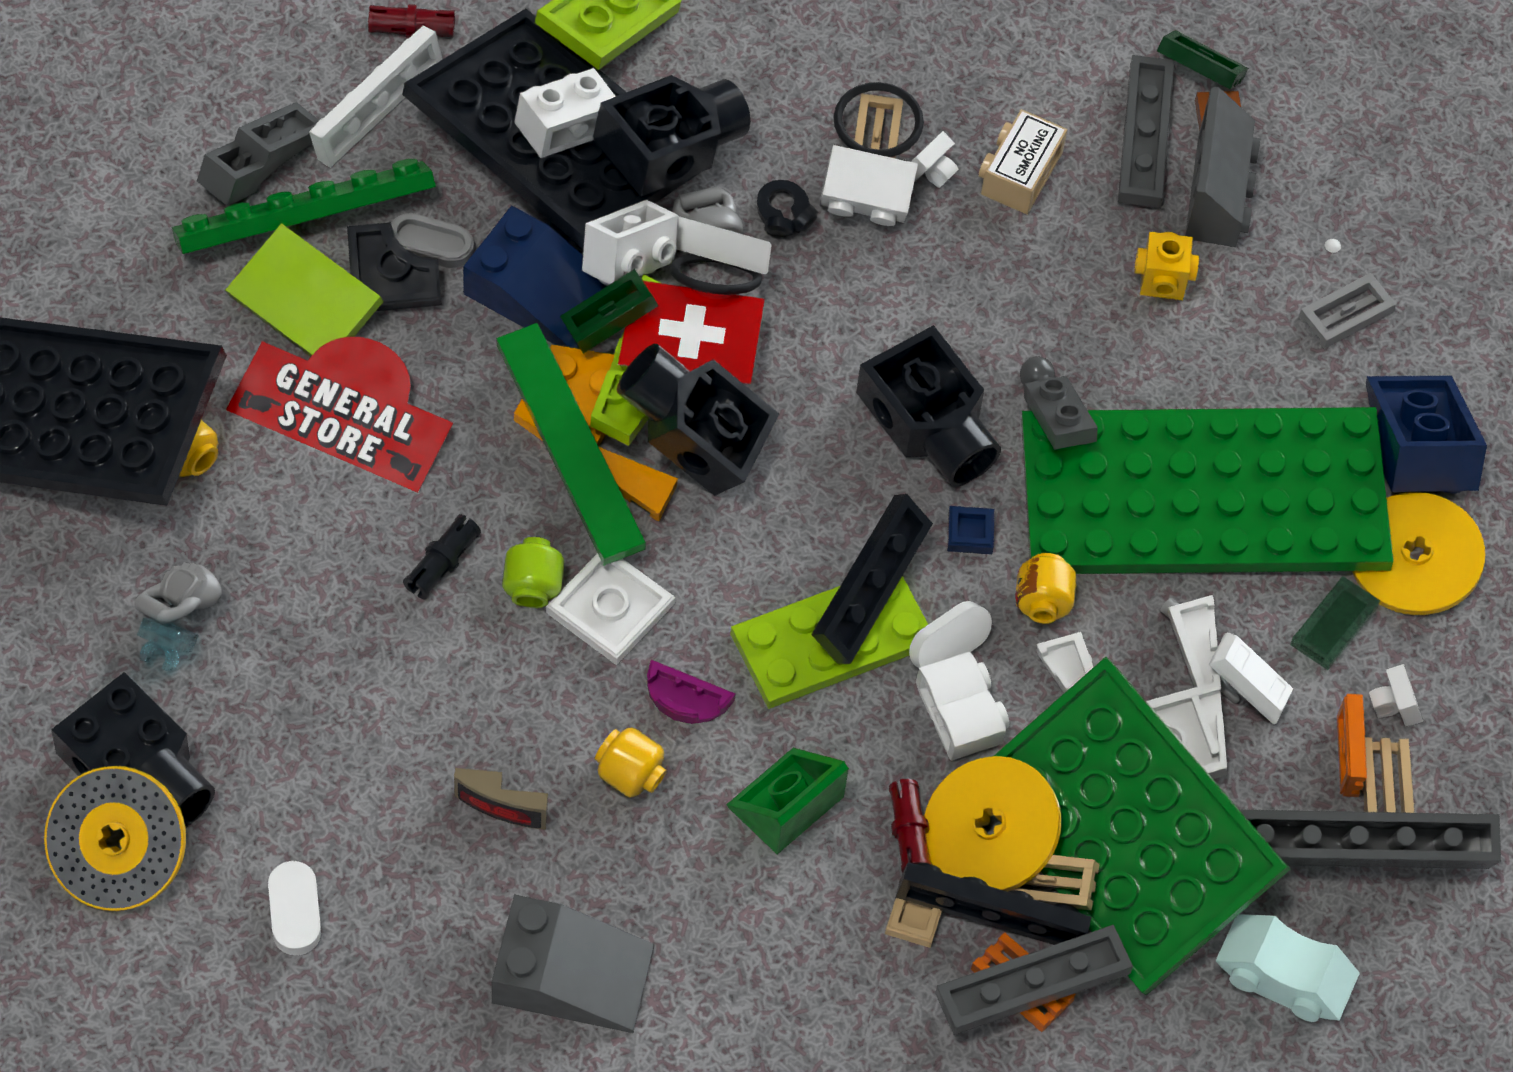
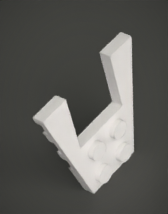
[1037,595,1227,779]

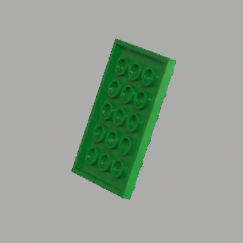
[994,657,1291,995]

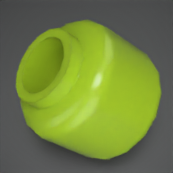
[502,537,564,608]

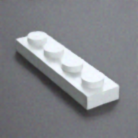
[309,26,443,168]

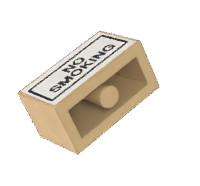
[979,109,1068,215]

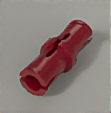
[368,4,455,38]
[889,779,931,873]

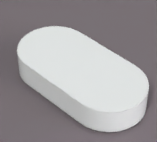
[909,601,992,668]
[268,861,321,955]

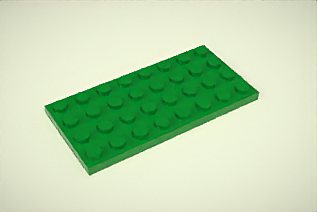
[1021,407,1393,574]

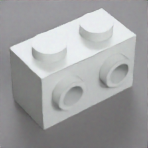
[514,68,616,158]
[819,145,918,226]
[582,200,678,286]

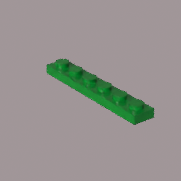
[171,159,436,254]

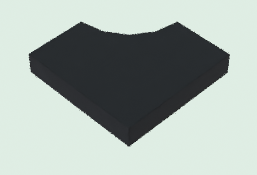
[347,222,442,311]

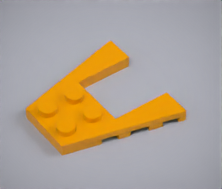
[514,344,678,521]

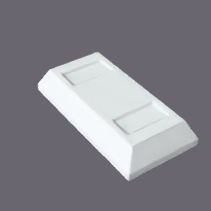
[1209,632,1293,725]

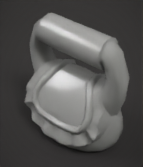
[673,186,743,234]
[135,562,222,624]

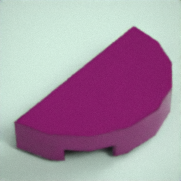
[647,660,736,724]

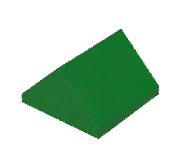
[726,747,849,854]

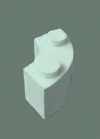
[1216,914,1360,1022]

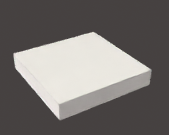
[546,553,675,665]

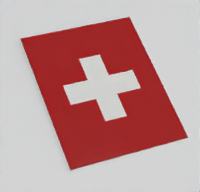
[618,281,765,384]

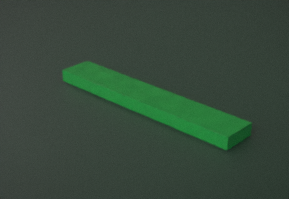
[496,323,646,566]

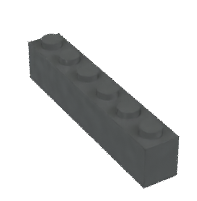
[1239,809,1501,869]

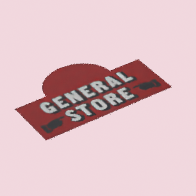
[226,337,453,493]

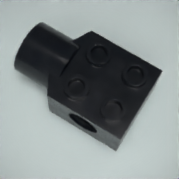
[593,75,751,196]
[856,325,1001,487]
[617,344,779,496]
[51,672,215,829]

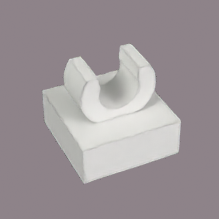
[911,131,959,188]
[1369,664,1423,726]

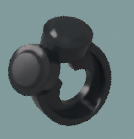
[757,180,819,237]

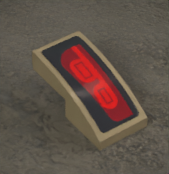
[454,768,548,830]

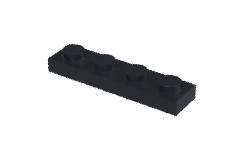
[811,494,933,664]
[895,862,1092,945]

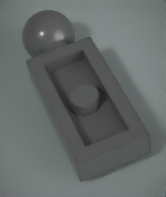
[1020,356,1098,450]

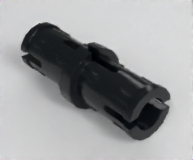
[403,514,481,600]

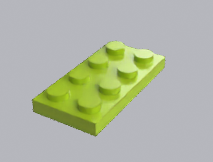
[730,576,929,709]

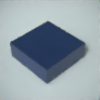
[947,506,994,555]

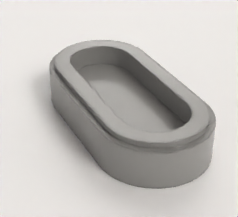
[391,213,474,268]

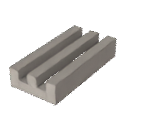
[1299,273,1396,349]

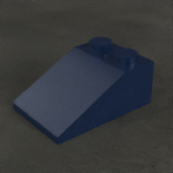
[463,205,607,349]
[1366,375,1487,494]

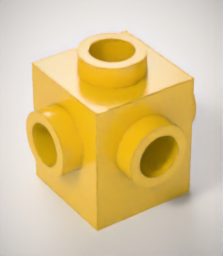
[1134,232,1199,301]

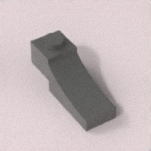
[197,102,319,206]

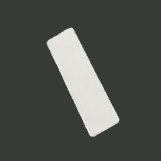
[676,216,771,274]

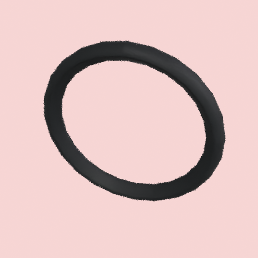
[833,82,924,157]
[670,253,762,295]

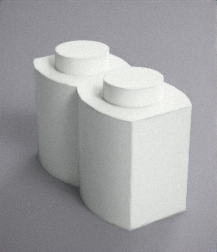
[916,652,1009,761]

